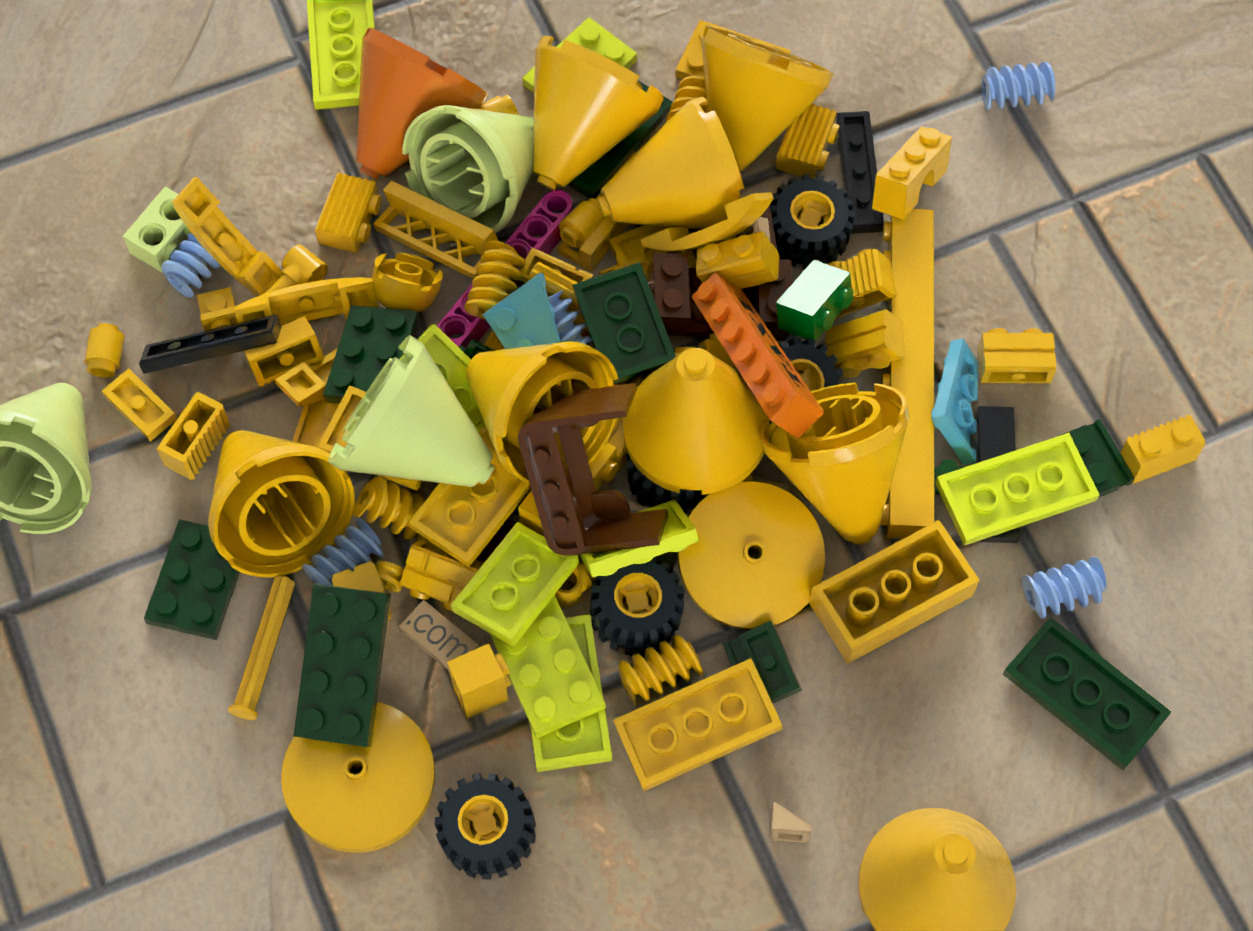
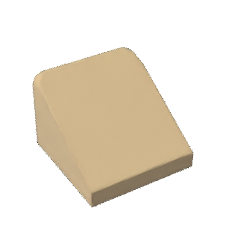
[770,802,811,843]

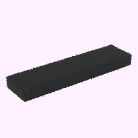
[835,111,884,234]
[139,315,282,374]
[976,406,1020,543]

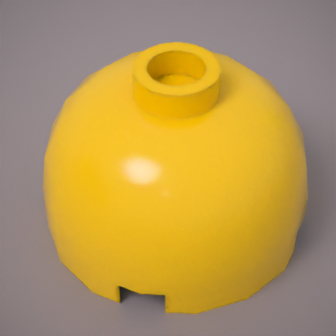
[372,253,443,313]

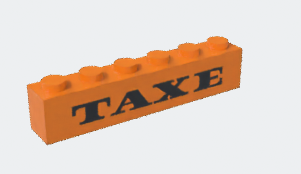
[691,271,825,439]

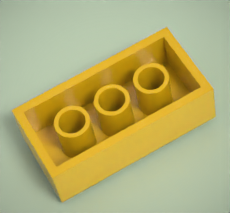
[809,520,980,664]

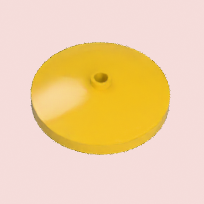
[677,481,825,630]
[281,702,436,853]

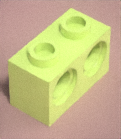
[123,187,190,273]

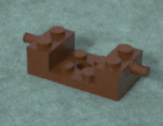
[646,252,793,341]

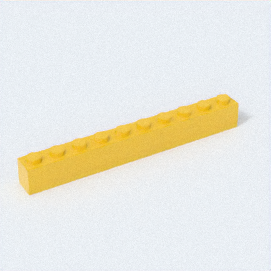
[880,209,934,539]

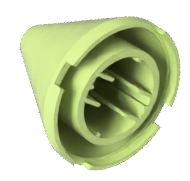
[402,105,534,233]
[328,335,495,487]
[0,383,92,534]

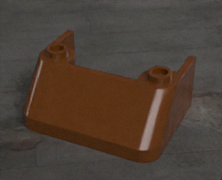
[518,383,669,556]

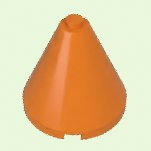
[356,28,488,180]

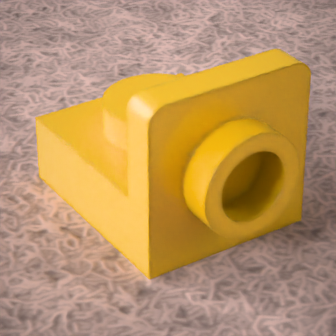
[197,287,237,331]

